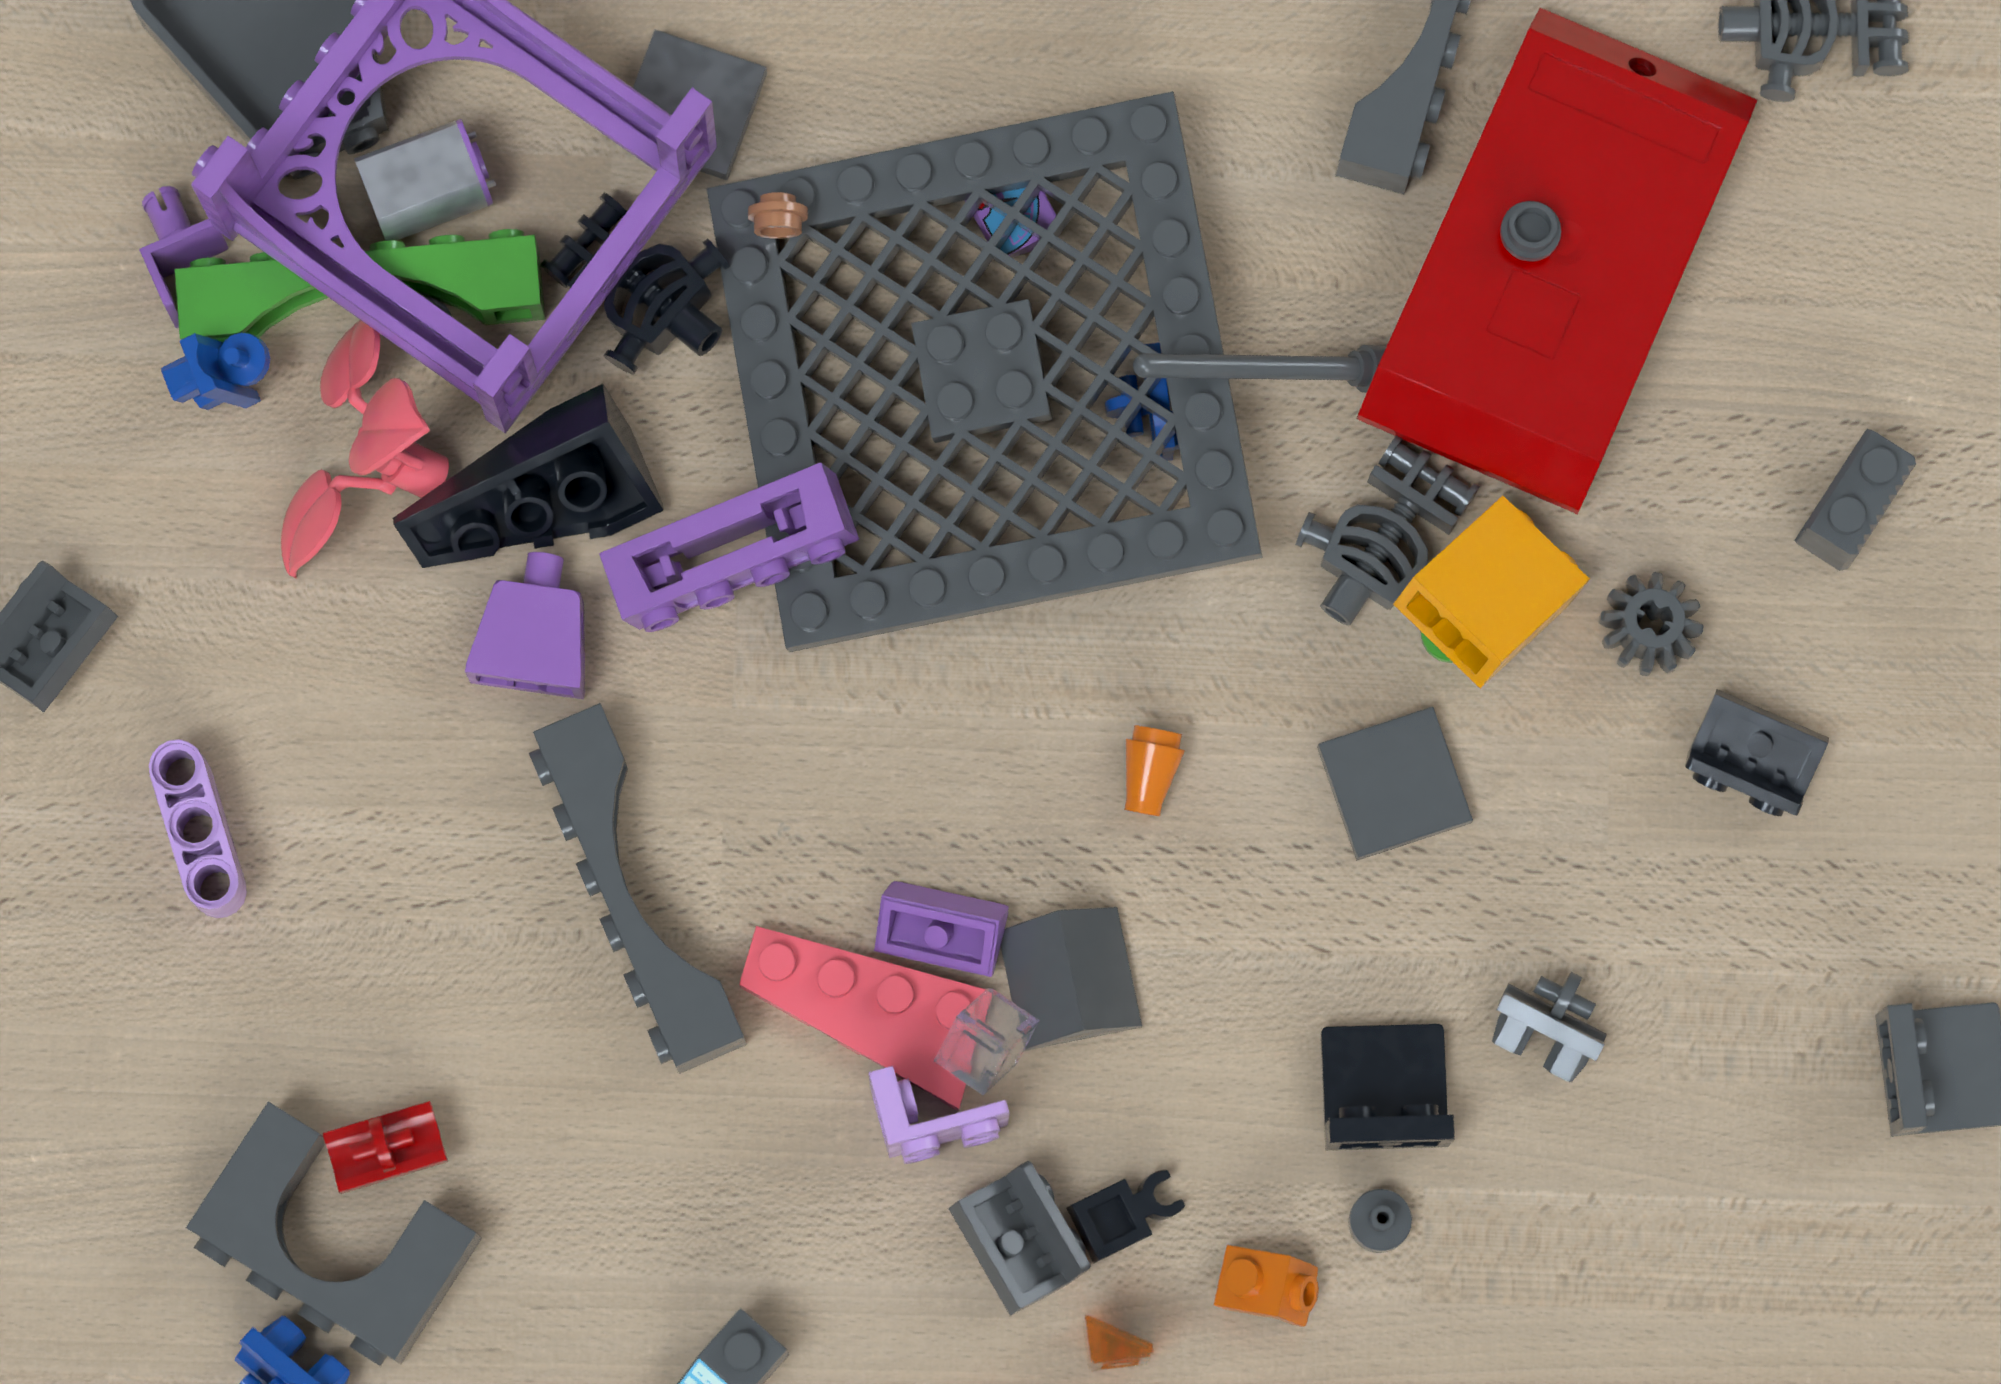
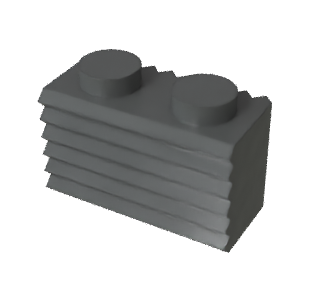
[1794,429,1916,571]

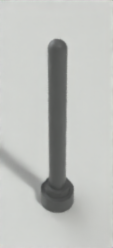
[1133,345,1387,393]

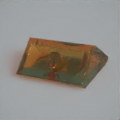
[1082,1315,1153,1371]

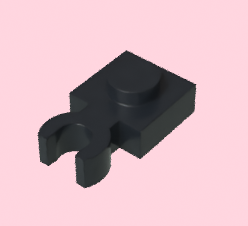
[1066,1170,1185,1264]

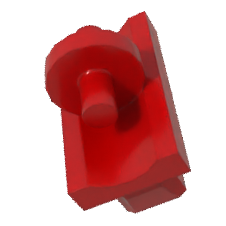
[322,1101,448,1194]

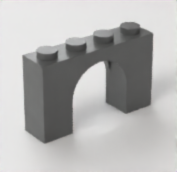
[186,1101,482,1366]

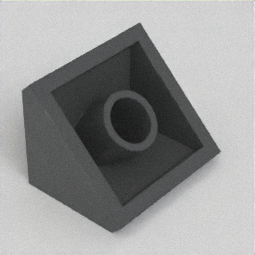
[1001,907,1142,1052]

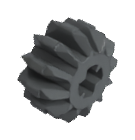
[1599,572,1704,676]

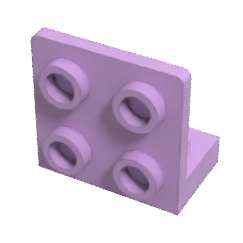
[869,1066,1010,1164]

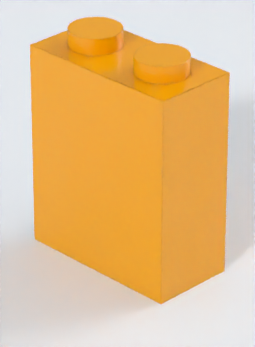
[1393,496,1590,689]

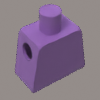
[465,552,585,700]

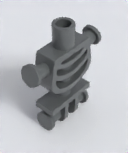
[1718,0,1909,102]
[1295,436,1480,626]

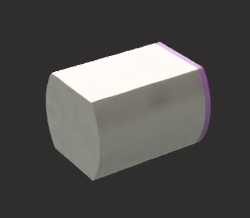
[354,119,496,241]

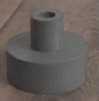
[1348,1189,1412,1253]

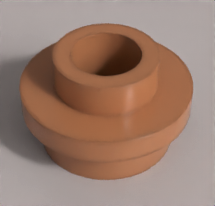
[748,192,808,239]

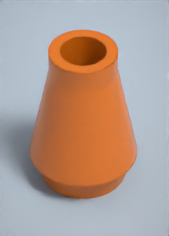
[1124,725,1185,817]

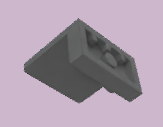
[1875,1003,2001,1137]

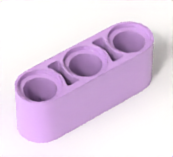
[149,740,247,918]

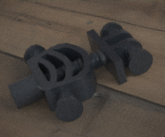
[540,192,730,375]

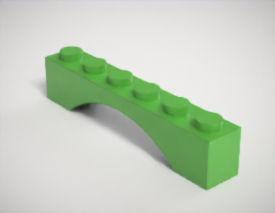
[175,229,545,342]

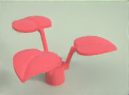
[281,320,449,578]

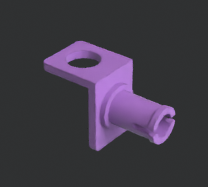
[139,186,228,328]

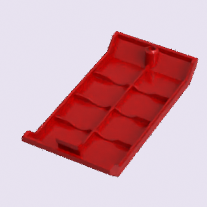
[1356,7,1758,515]

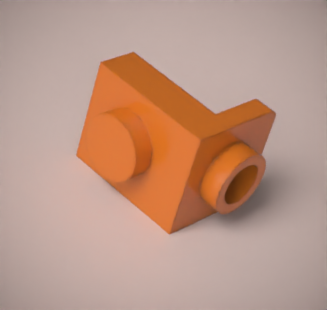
[1213,1245,1319,1327]

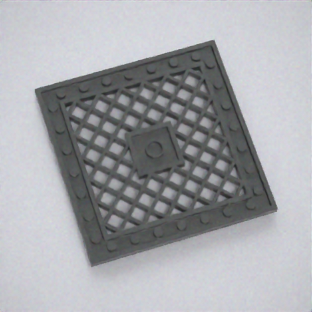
[707,91,1263,652]

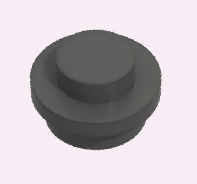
[1500,201,1561,261]

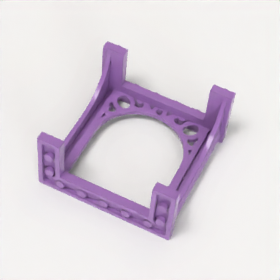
[191,0,717,434]

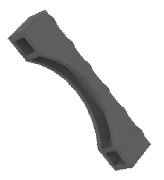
[1336,0,1471,195]
[529,703,747,1074]

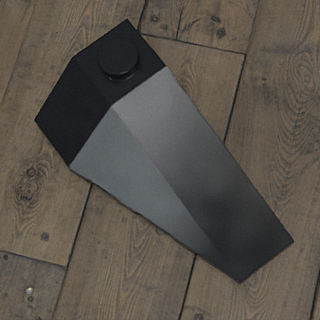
[393,384,664,568]

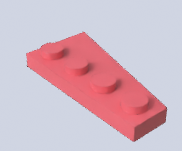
[739,926,992,1111]

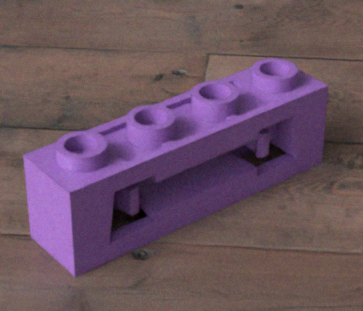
[599,462,860,632]

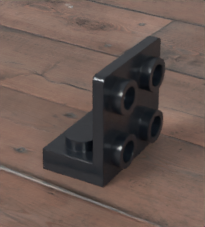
[1321,1024,1455,1151]

